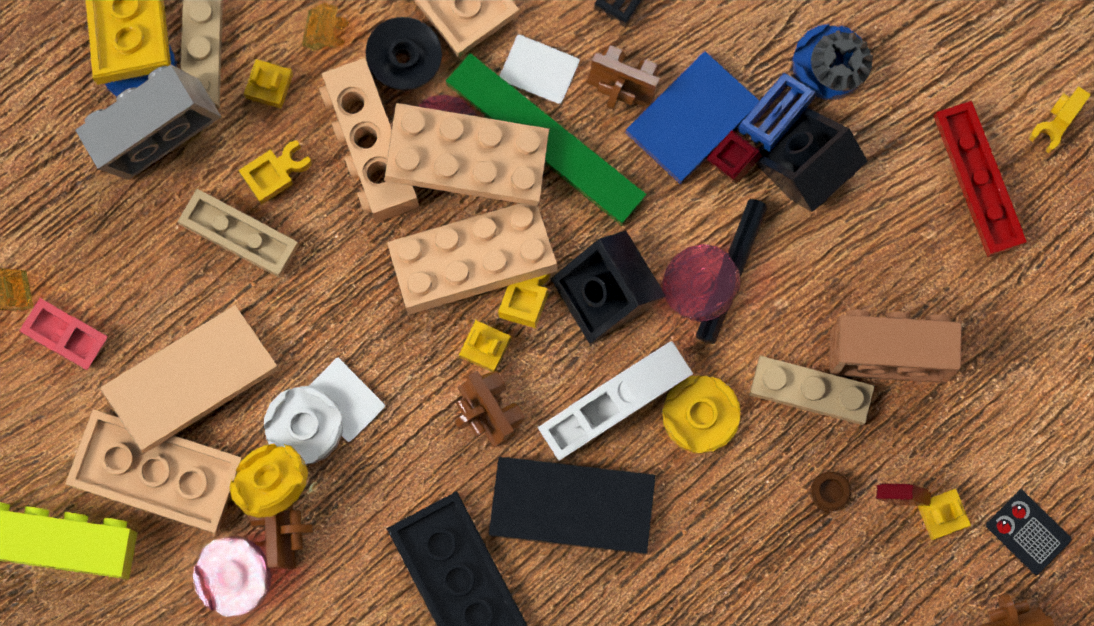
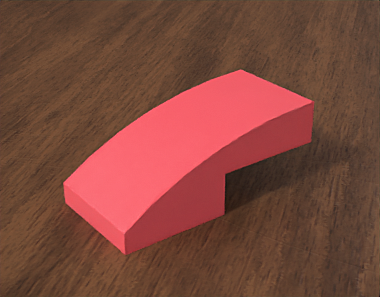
[19,298,108,370]

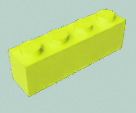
[0,502,138,580]

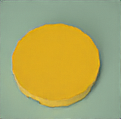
[662,375,741,454]
[229,444,308,518]

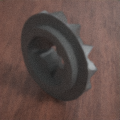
[811,30,873,91]

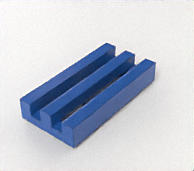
[739,72,815,152]

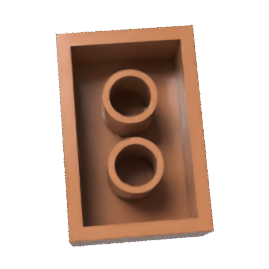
[829,310,962,383]

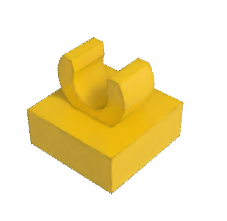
[244,59,293,109]
[459,320,511,372]
[918,488,971,541]

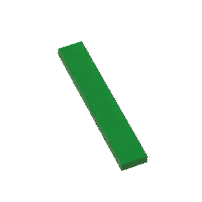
[446,53,647,226]

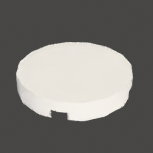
[264,386,343,464]

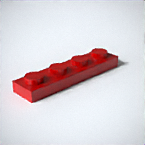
[933,101,1027,257]

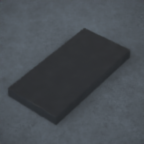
[489,456,656,555]
[386,491,528,626]

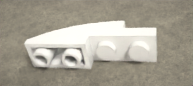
[537,341,693,460]

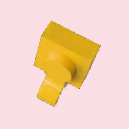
[1029,86,1091,153]

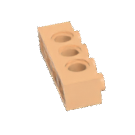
[319,58,419,223]

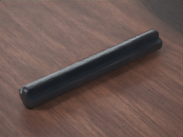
[696,199,767,344]

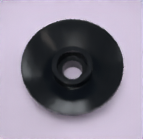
[365,17,442,90]

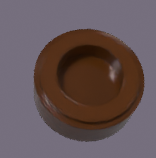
[810,471,851,512]

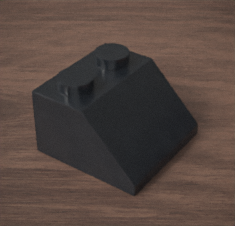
[756,108,868,212]
[550,231,666,344]

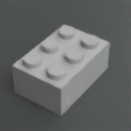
[75,64,222,180]

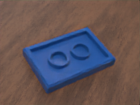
[625,51,759,185]

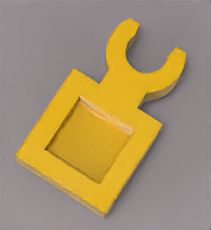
[238,140,312,205]
[498,273,551,329]

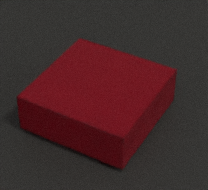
[706,130,762,185]
[876,483,931,506]

